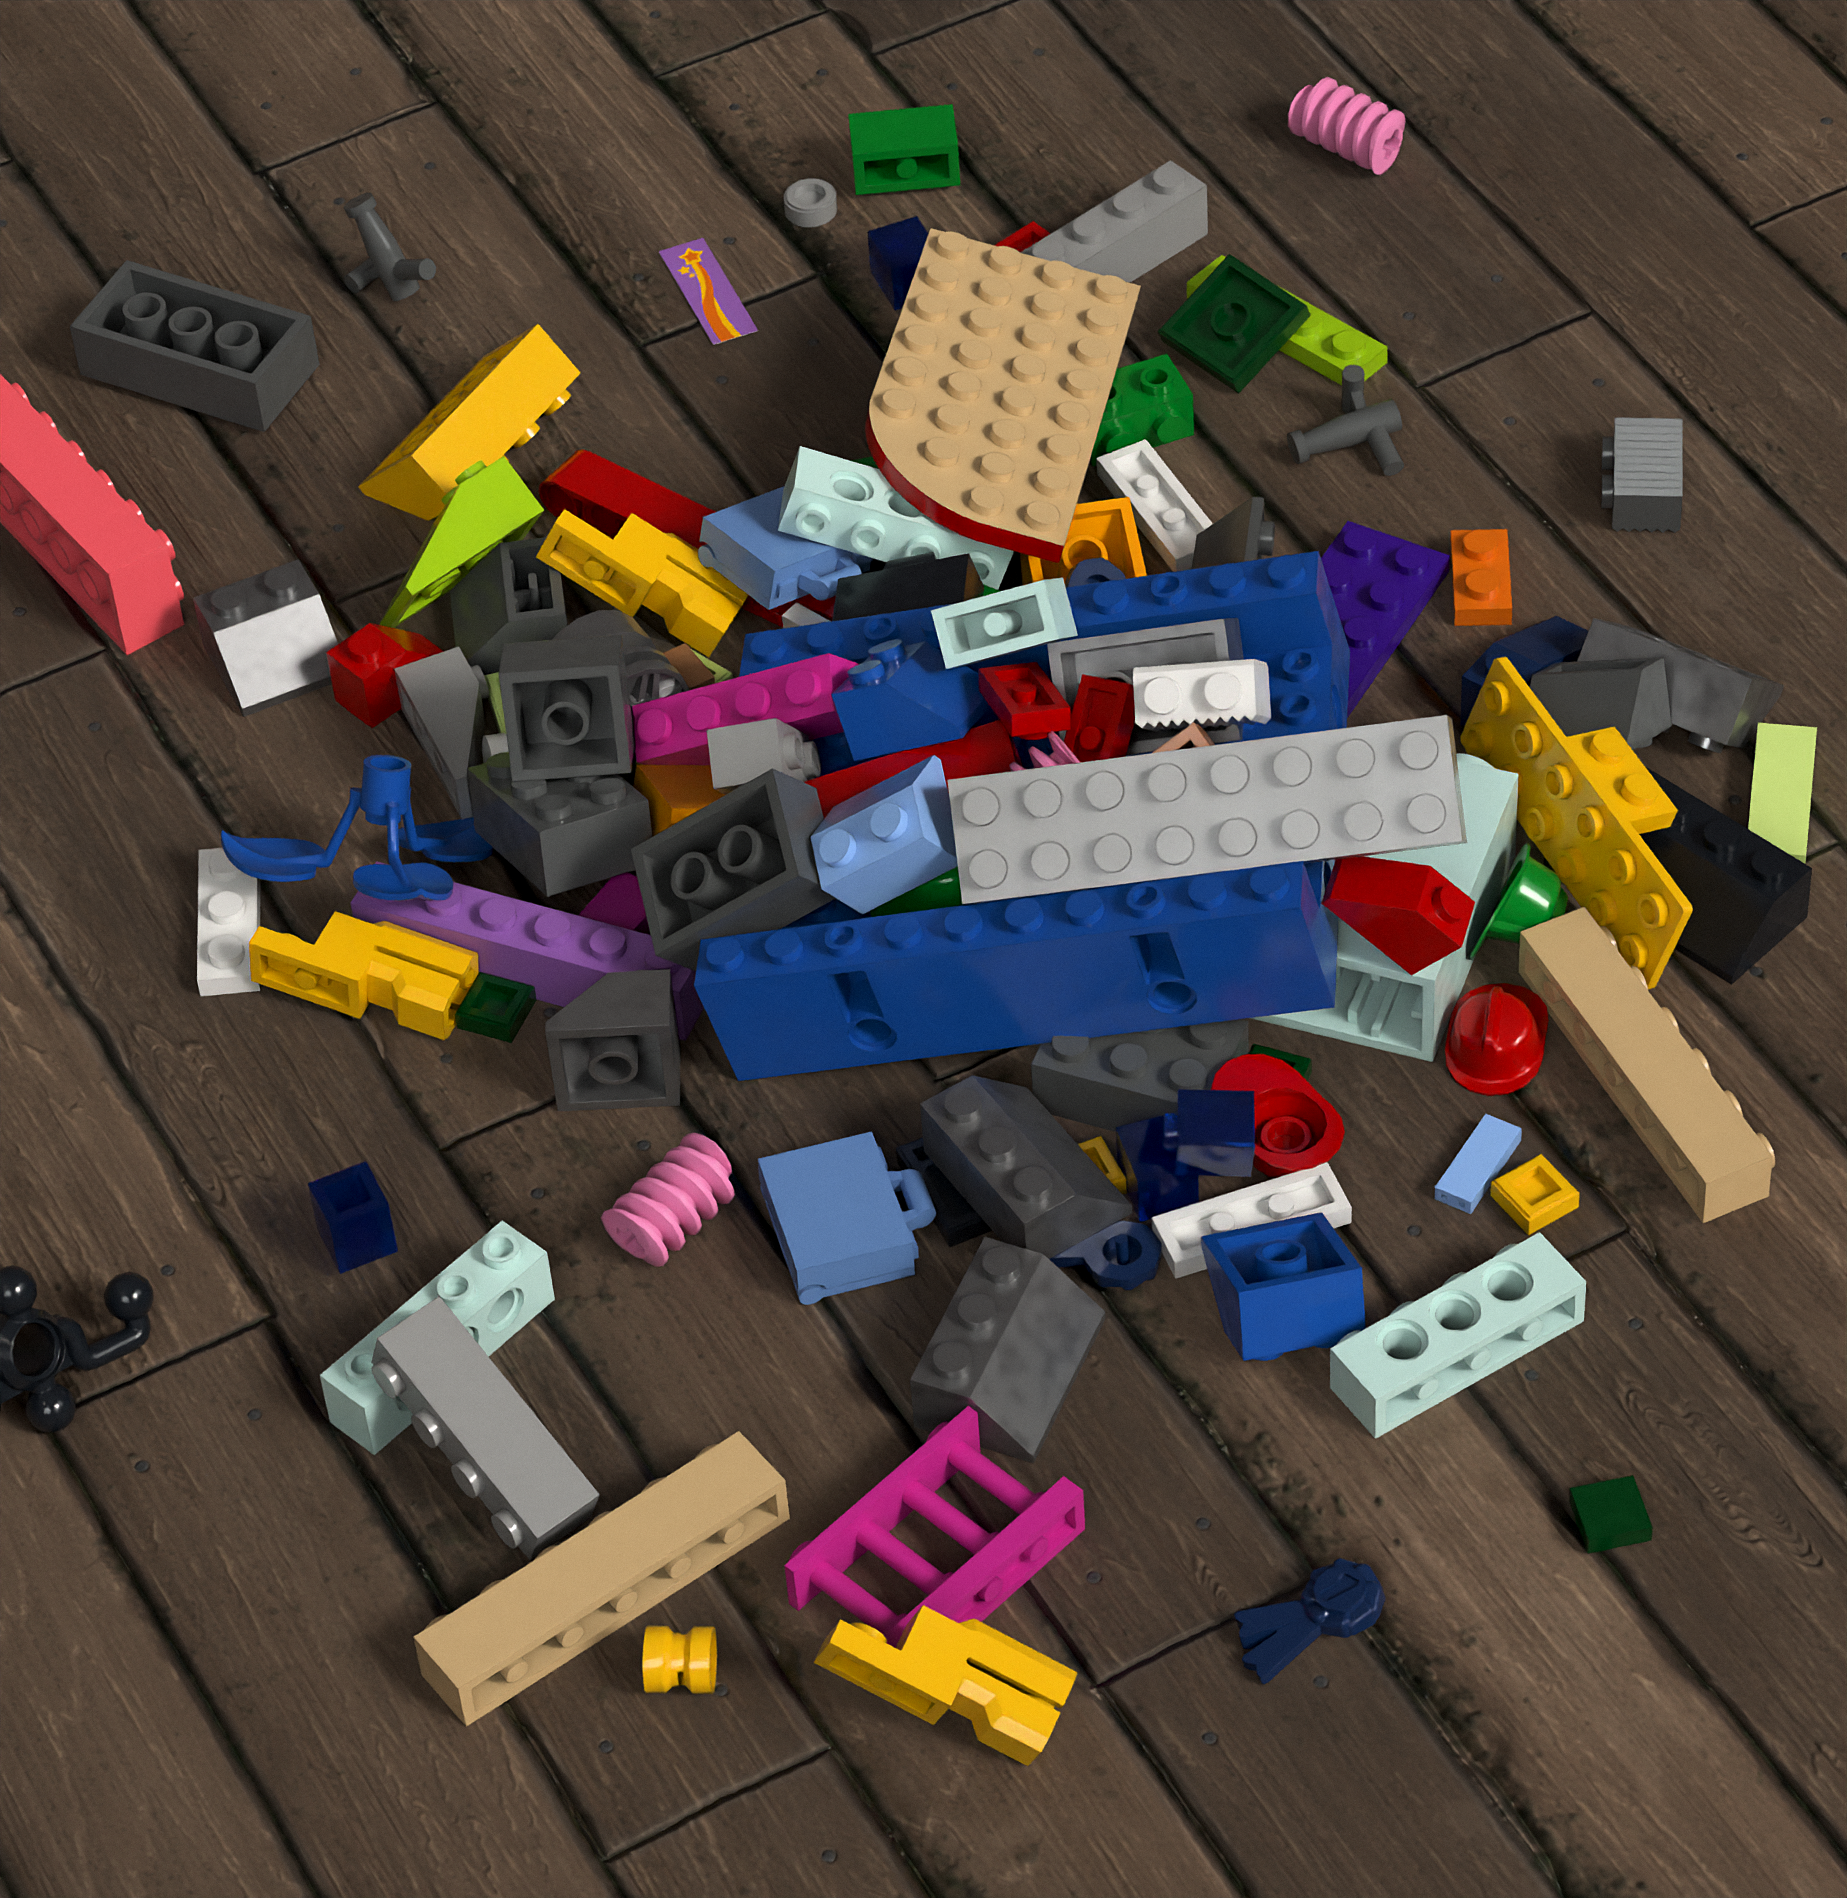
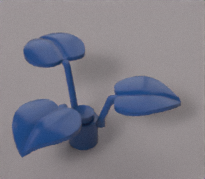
[221,755,494,901]

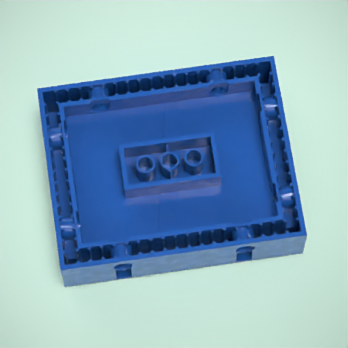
[694,551,1350,1081]

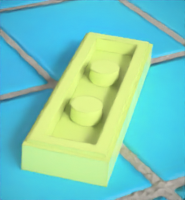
[1748,723,1817,863]

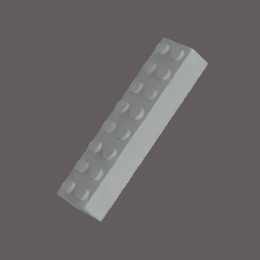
[947,715,1467,905]

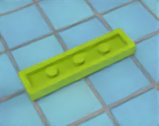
[1187,255,1387,385]

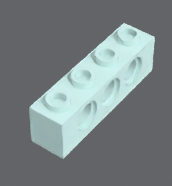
[778,446,1014,590]
[320,1221,555,1455]
[1330,1232,1586,1439]

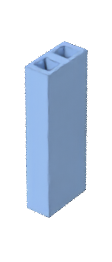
[1434,1114,1522,1214]

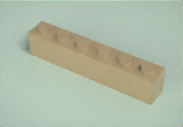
[1519,907,1775,1223]
[414,1431,790,1727]

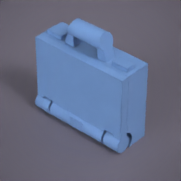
[698,486,872,610]
[758,1131,936,1305]

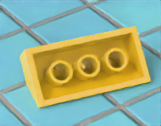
[358,324,580,521]

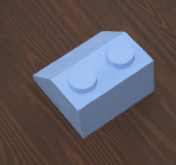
[811,755,958,914]

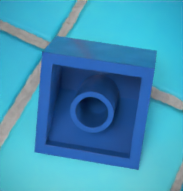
[831,639,990,761]
[1201,1212,1366,1361]

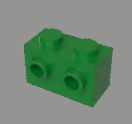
[848,104,960,195]
[1089,354,1194,466]

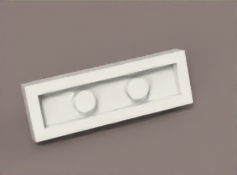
[1096,439,1213,572]
[197,848,260,996]
[1152,1162,1352,1279]

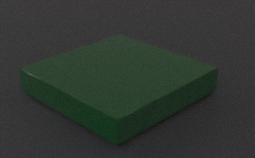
[1157,254,1311,394]

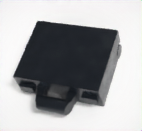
[832,552,984,621]

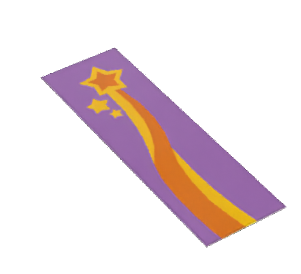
[659,238,758,345]

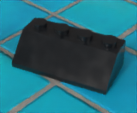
[1544,767,1812,985]

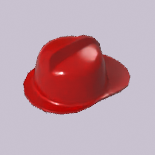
[1445,983,1549,1096]
[1210,1054,1345,1178]

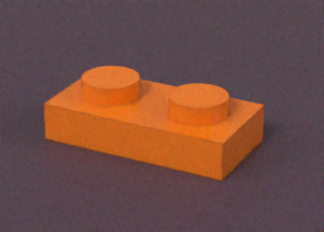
[1450,529,1512,626]

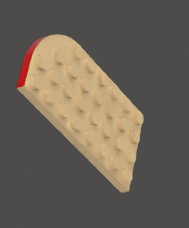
[865,228,1141,563]

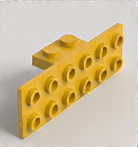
[1460,657,1693,989]

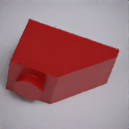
[326,623,444,728]
[1321,856,1475,975]

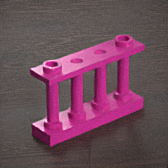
[784,1406,1085,1648]

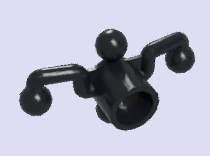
[0,1265,154,1433]

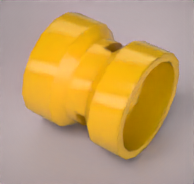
[643,1625,717,1694]

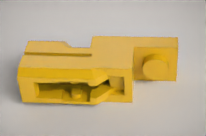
[536,509,749,658]
[249,911,479,1040]
[813,1605,1077,1766]

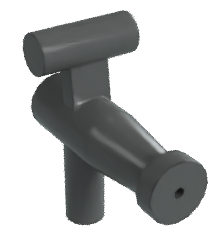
[344,193,436,301]
[1287,364,1404,476]

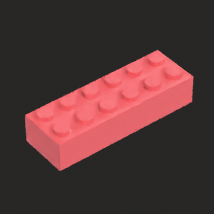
[0,374,184,655]

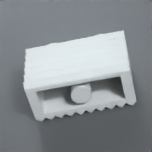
[1133,659,1271,732]

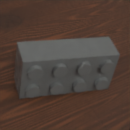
[70,260,320,432]

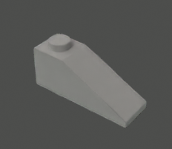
[394,646,489,819]

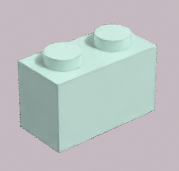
[931,577,1078,669]

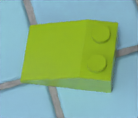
[379,456,544,628]

